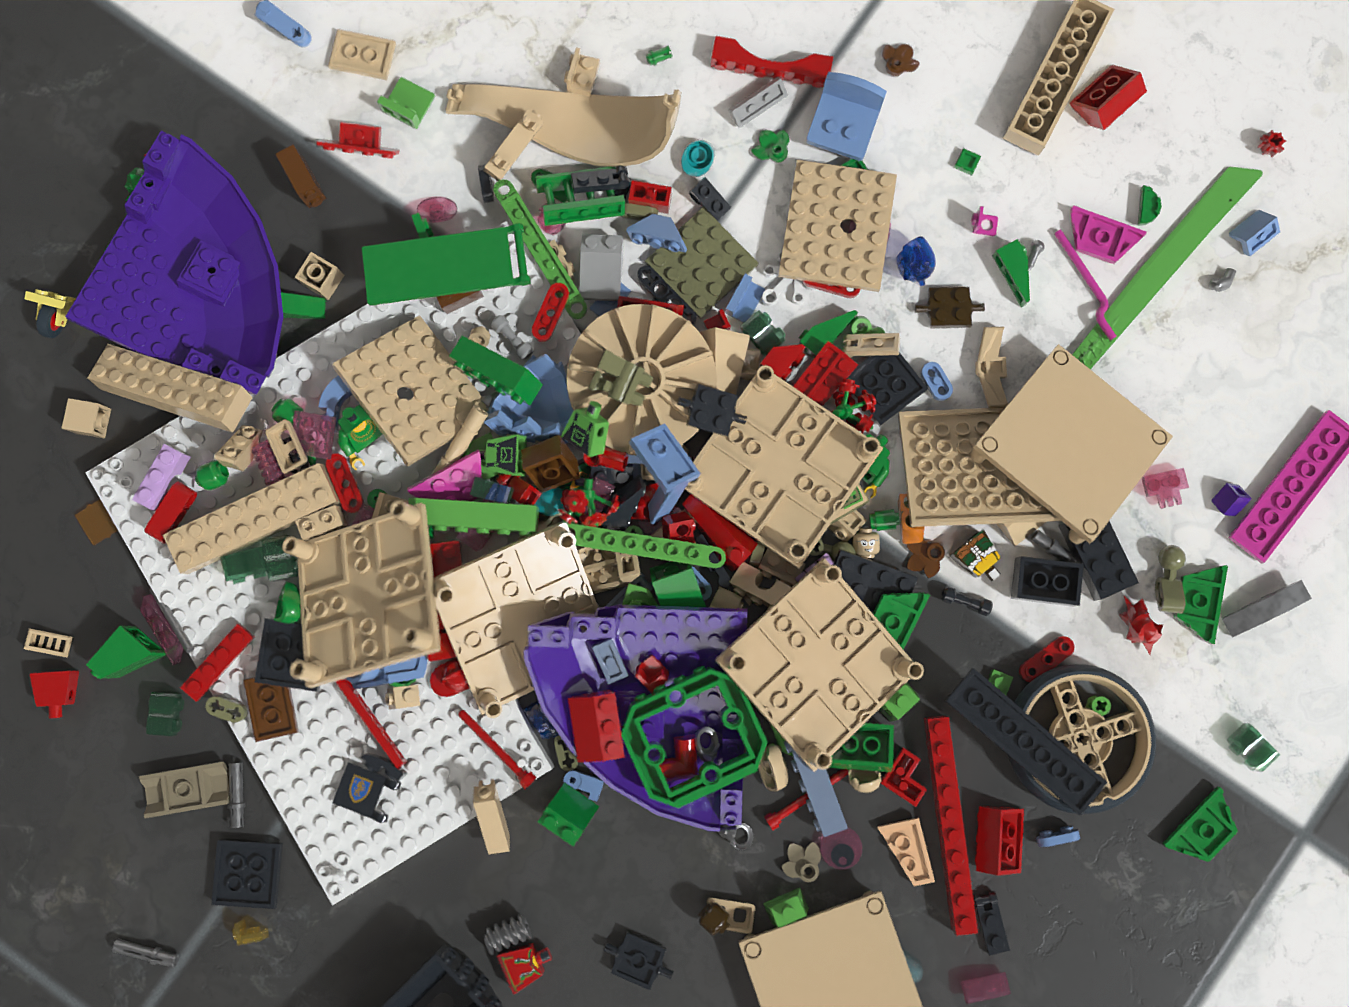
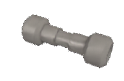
[491,315,534,360]

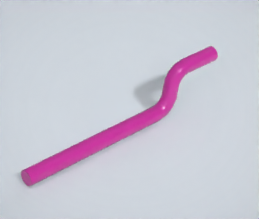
[1054,229,1117,341]

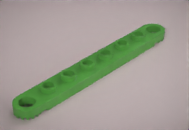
[493,179,587,319]
[567,523,726,568]

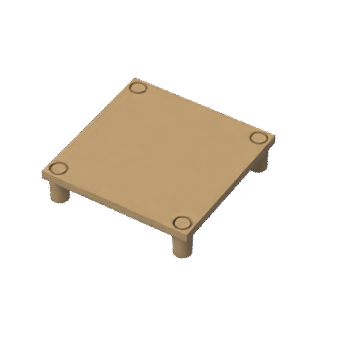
[970,344,1173,544]
[684,366,883,569]
[282,500,441,688]
[433,521,598,718]
[715,559,924,772]
[739,890,922,1007]

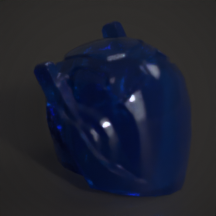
[896,236,936,286]
[523,700,559,740]

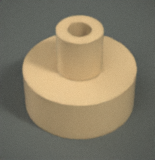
[469,326,490,347]

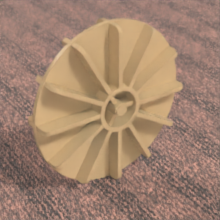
[566,304,717,455]

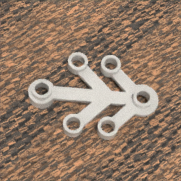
[762,250,816,306]

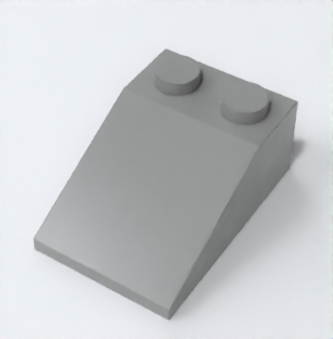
[579,234,623,301]

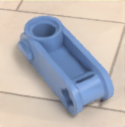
[254,0,312,47]

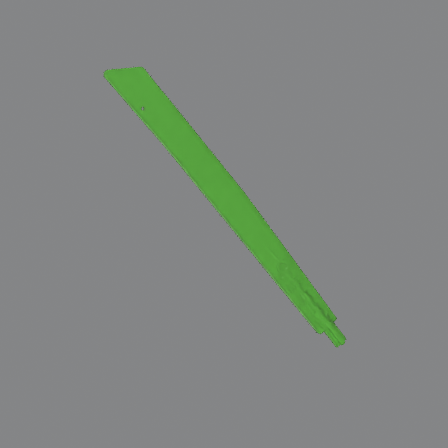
[1072,167,1263,370]

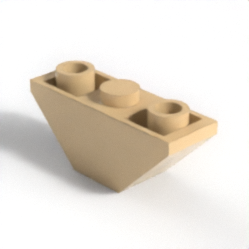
[215,425,262,471]

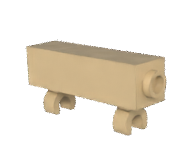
[483,109,544,182]
[473,779,510,854]

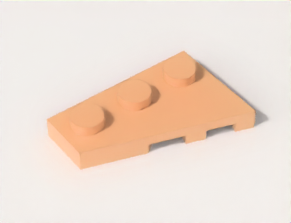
[877,817,935,886]

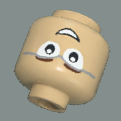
[853,527,880,558]

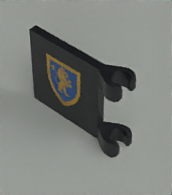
[332,762,401,823]

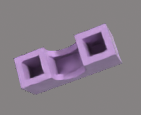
[132,444,191,511]

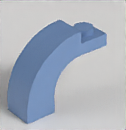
[318,375,353,433]

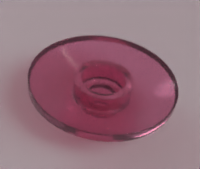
[417,197,457,223]

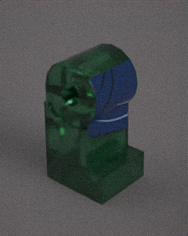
[470,477,514,504]

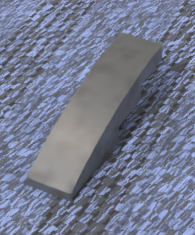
[1222,580,1312,638]

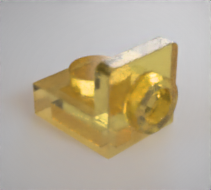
[233,920,269,946]

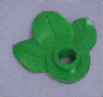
[751,130,789,163]

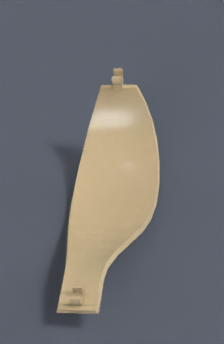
[446,84,682,167]

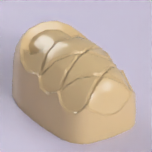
[758,743,788,791]

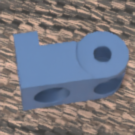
[563,770,604,802]

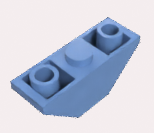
[626,214,687,253]

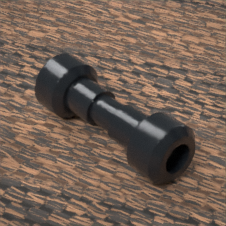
[941,586,993,616]

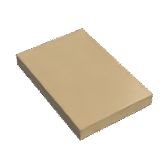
[328,29,396,80]

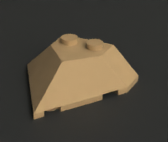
[579,511,641,594]

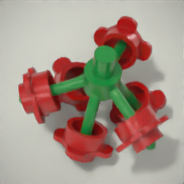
[827,378,876,434]

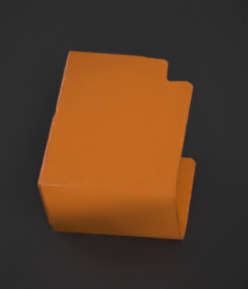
[898,494,925,544]

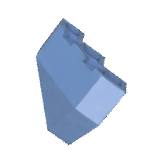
[484,354,573,443]

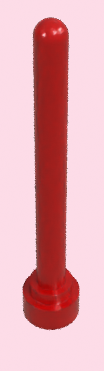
[458,710,537,790]
[764,769,849,831]

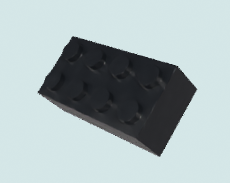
[1058,521,1139,601]

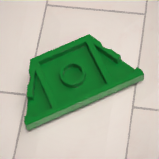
[1174,565,1228,644]
[873,592,930,650]
[1162,786,1238,862]

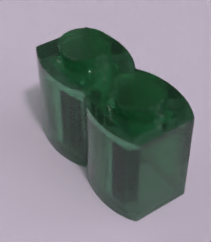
[740,310,786,357]
[261,535,299,582]
[220,546,272,585]
[146,691,184,736]
[1227,723,1280,772]

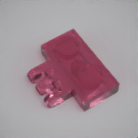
[1141,468,1189,509]

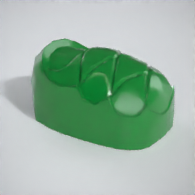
[274,581,301,624]

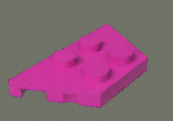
[1070,205,1147,264]
[407,449,483,502]

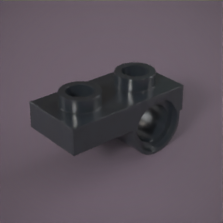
[689,177,732,221]

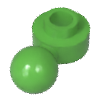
[850,316,885,334]

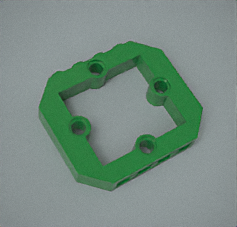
[621,666,768,808]

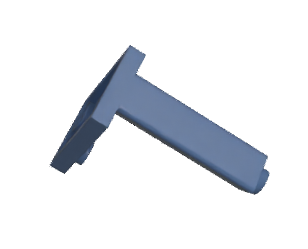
[629,424,701,524]

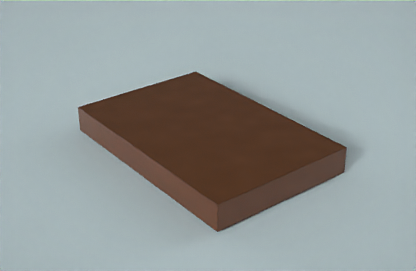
[243,677,299,742]

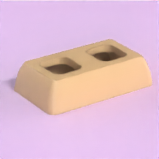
[265,420,307,474]
[707,898,755,934]

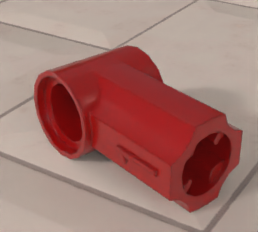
[583,446,629,472]

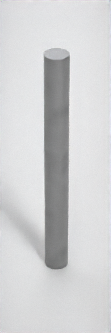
[150,588,194,653]

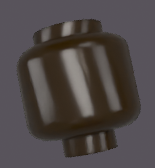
[698,902,730,935]

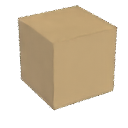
[295,252,344,301]
[62,398,111,438]

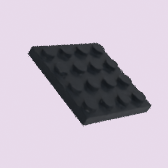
[833,549,918,614]

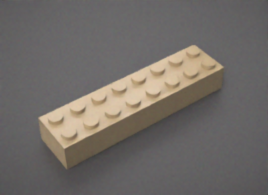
[1003,0,1115,156]
[88,344,253,433]
[163,463,341,574]

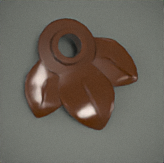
[882,44,920,77]
[906,540,945,578]

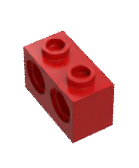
[662,512,696,562]

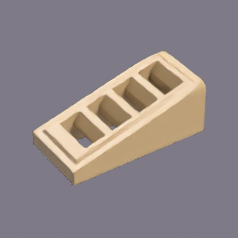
[24,629,73,658]

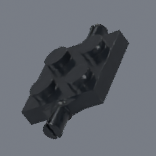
[677,384,747,437]
[575,463,646,503]
[604,931,674,990]

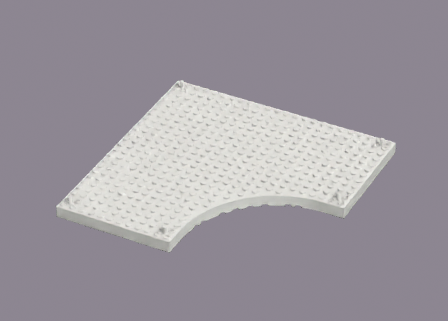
[86,219,584,905]

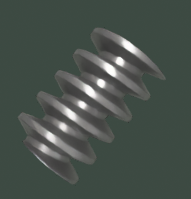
[484,913,532,955]

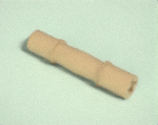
[431,405,488,475]

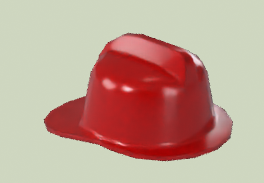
[430,658,470,697]

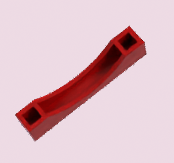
[711,36,833,88]

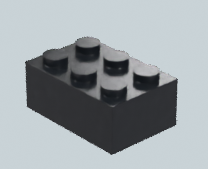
[1011,556,1084,607]

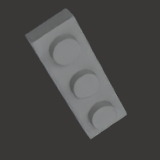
[728,77,788,128]

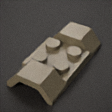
[139,761,230,818]

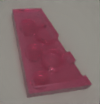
[141,594,184,665]

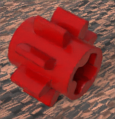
[1258,130,1286,157]

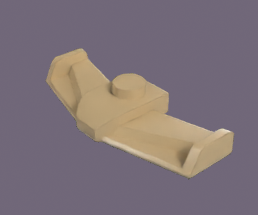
[975,326,1009,408]

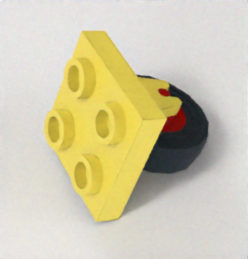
[24,289,76,338]

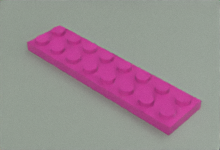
[1228,410,1349,564]

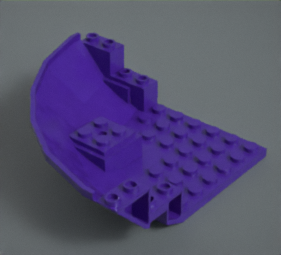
[65,131,283,395]
[524,605,747,832]

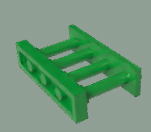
[536,167,625,226]

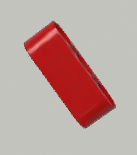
[144,481,197,544]

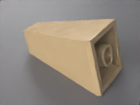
[699,327,750,395]

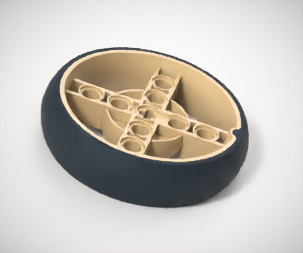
[1008,664,1156,814]

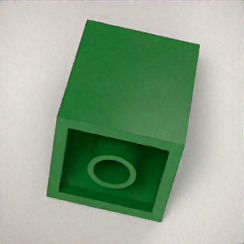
[649,561,707,608]
[86,626,167,679]
[538,783,600,846]

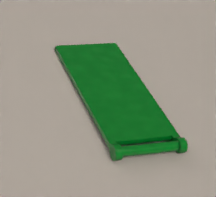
[362,223,531,306]

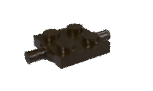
[914,287,985,329]

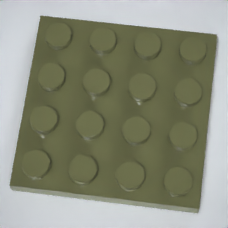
[645,207,759,319]

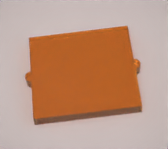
[75,499,118,545]

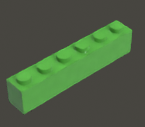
[408,498,539,537]

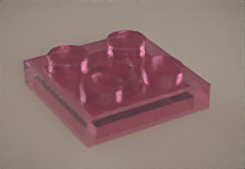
[291,411,336,459]

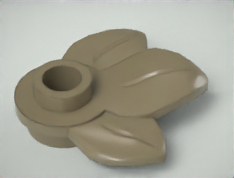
[781,842,821,882]

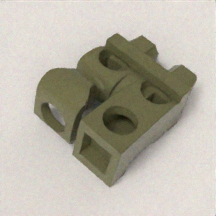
[588,350,653,406]

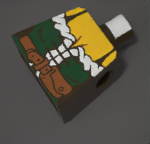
[950,529,1001,581]

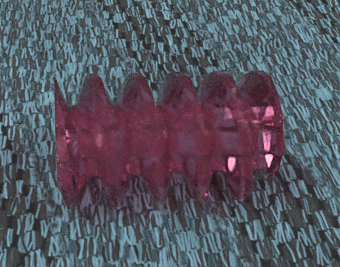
[251,439,289,486]

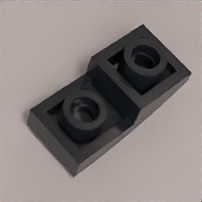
[361,753,408,781]

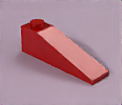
[683,494,758,572]

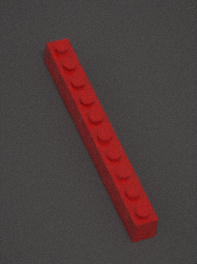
[923,716,978,936]

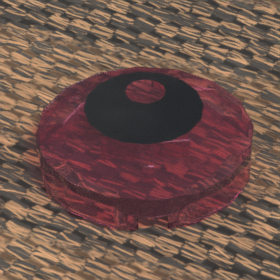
[820,828,862,869]

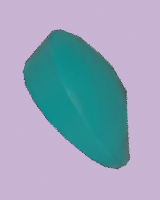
[681,140,715,177]
[533,485,564,516]

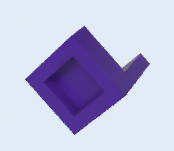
[1211,483,1252,517]

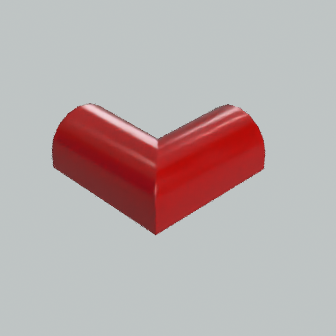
[659,734,698,782]
[881,747,927,807]

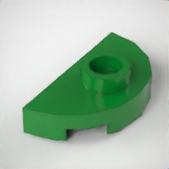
[1138,185,1162,226]

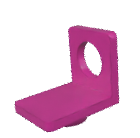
[971,206,998,236]

